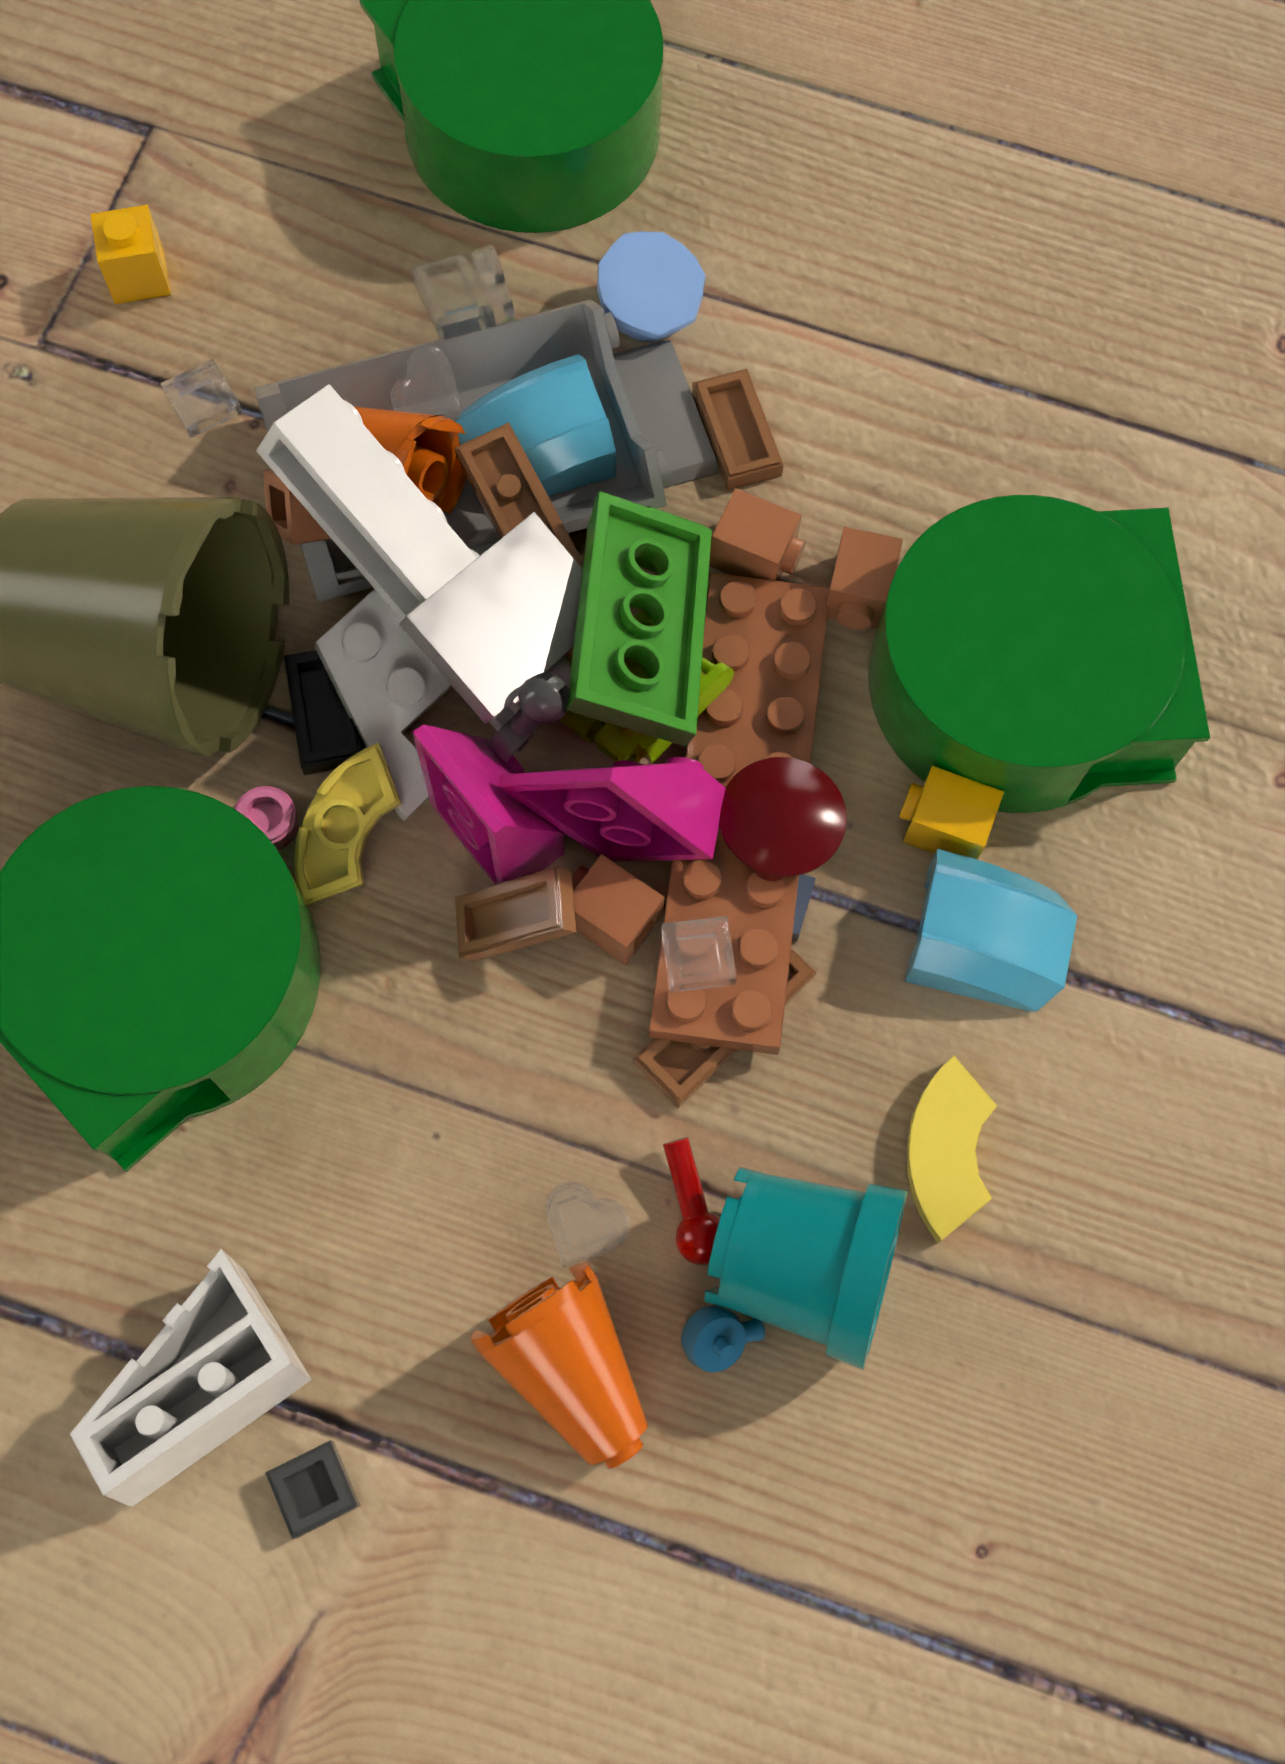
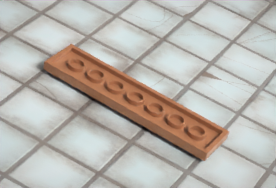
[649,573,830,1055]

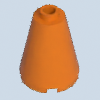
[354,406,466,514]
[471,1261,648,1469]

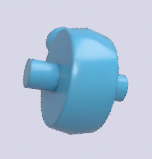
[681,1305,765,1372]

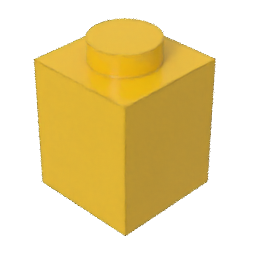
[90,204,171,305]
[899,766,1004,860]

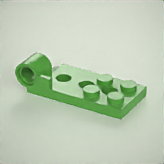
[566,491,712,746]

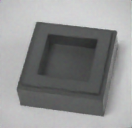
[265,1440,361,1539]

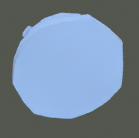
[597,231,706,342]

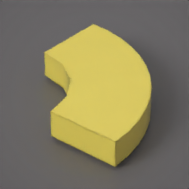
[294,743,402,906]
[906,1056,997,1243]

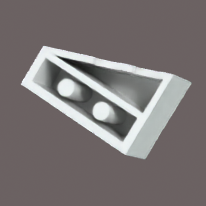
[70,1249,312,1507]

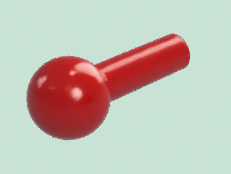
[663,1137,720,1265]

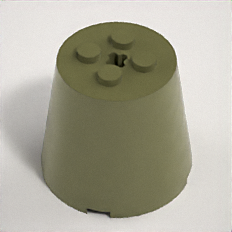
[0,497,289,757]

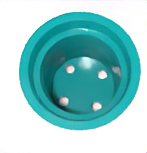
[704,1167,908,1370]

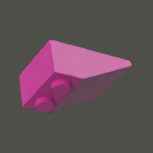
[413,724,565,885]
[498,757,726,862]

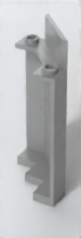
[255,299,719,602]

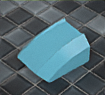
[454,354,616,496]
[905,849,1077,1012]

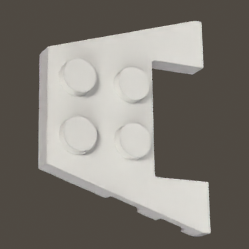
[315,589,572,821]

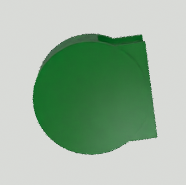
[359,0,663,233]
[868,495,1210,813]
[0,786,321,1172]

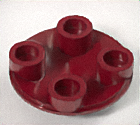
[719,757,847,881]

